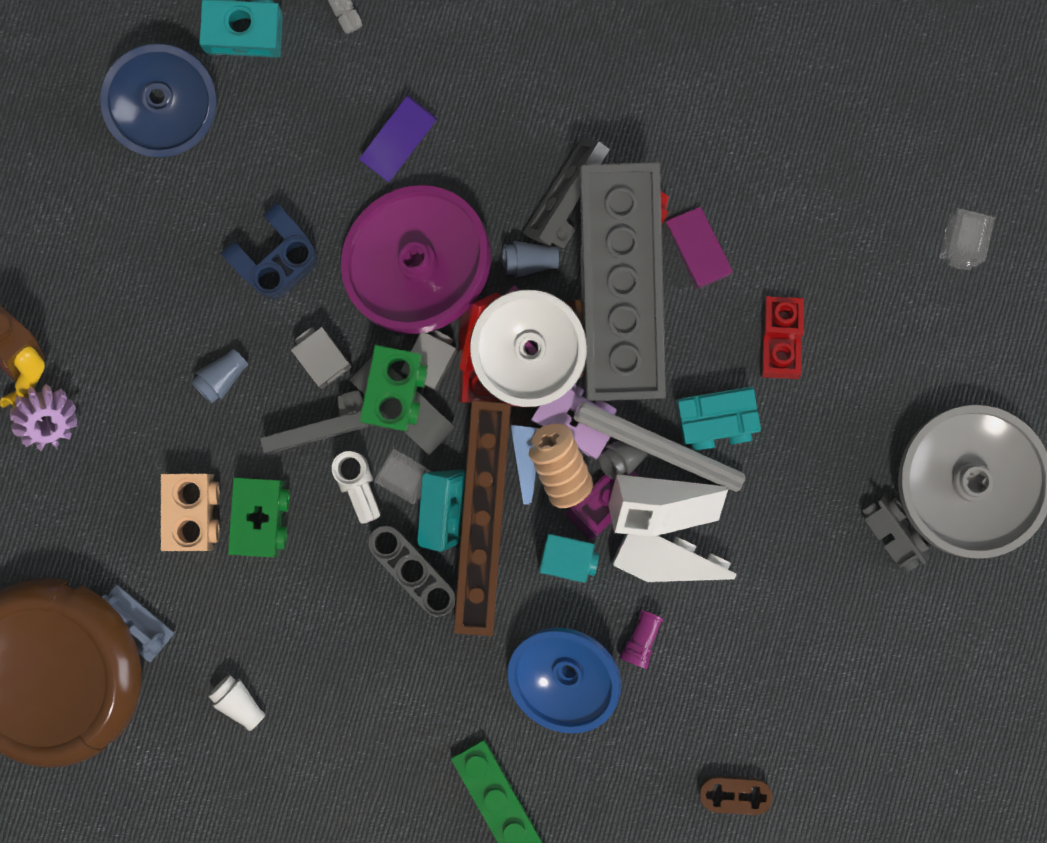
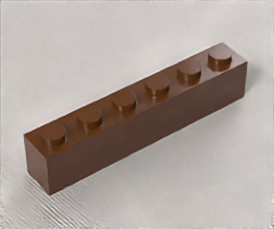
[454,401,511,636]

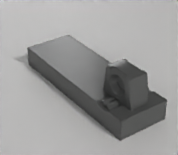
[523,138,610,248]
[260,391,373,454]

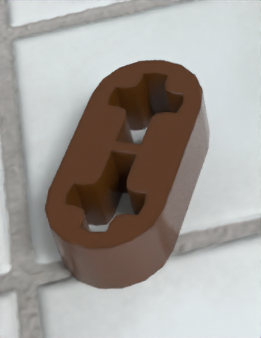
[698,775,773,815]

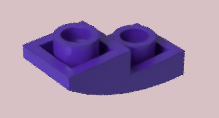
[359,95,438,182]

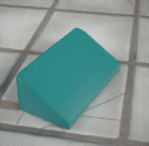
[418,469,466,552]

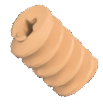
[529,423,593,508]

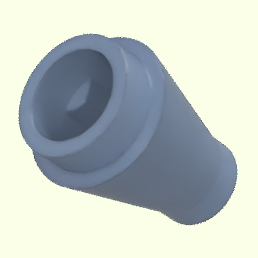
[502,240,559,278]
[191,349,248,404]

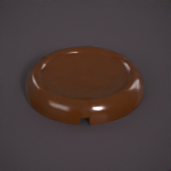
[0,578,142,768]

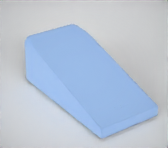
[511,425,539,505]

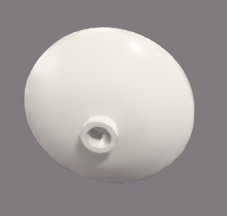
[471,290,586,407]

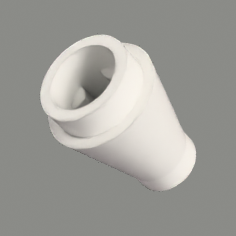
[208,675,265,731]

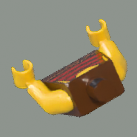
[0,305,45,408]

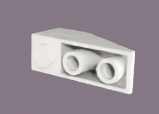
[608,475,728,537]
[611,534,737,582]

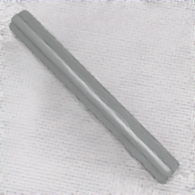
[574,402,745,492]

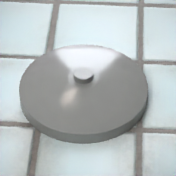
[898,405,1047,558]

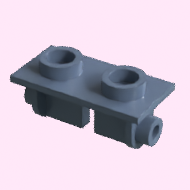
[102,585,175,663]

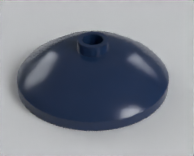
[100,43,216,157]

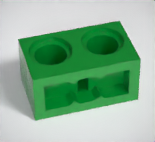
[360,345,428,432]

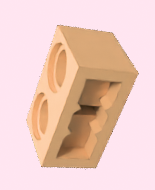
[161,474,220,551]

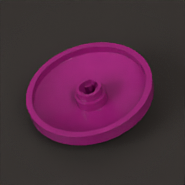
[341,185,491,334]

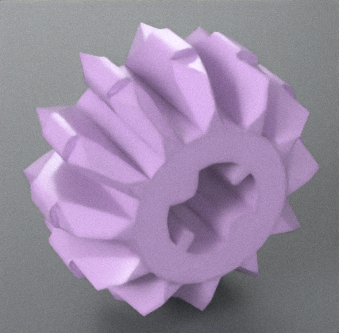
[9,384,77,451]

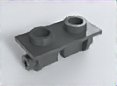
[862,492,931,572]

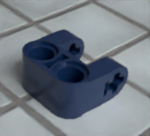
[220,202,318,300]

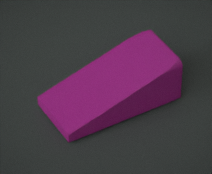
[666,207,733,290]
[565,471,639,540]

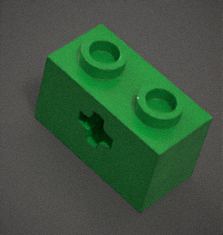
[228,478,290,557]

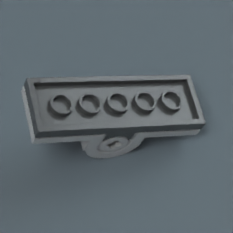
[580,163,666,401]

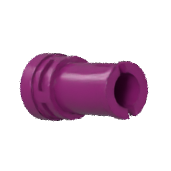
[619,610,664,670]

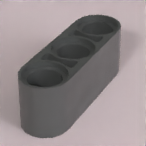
[350,356,455,455]
[368,526,457,617]

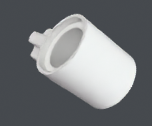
[332,451,381,524]

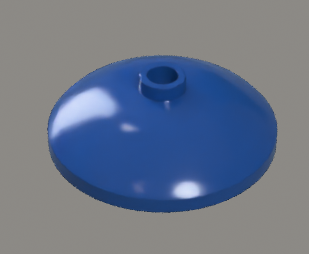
[508,628,621,733]

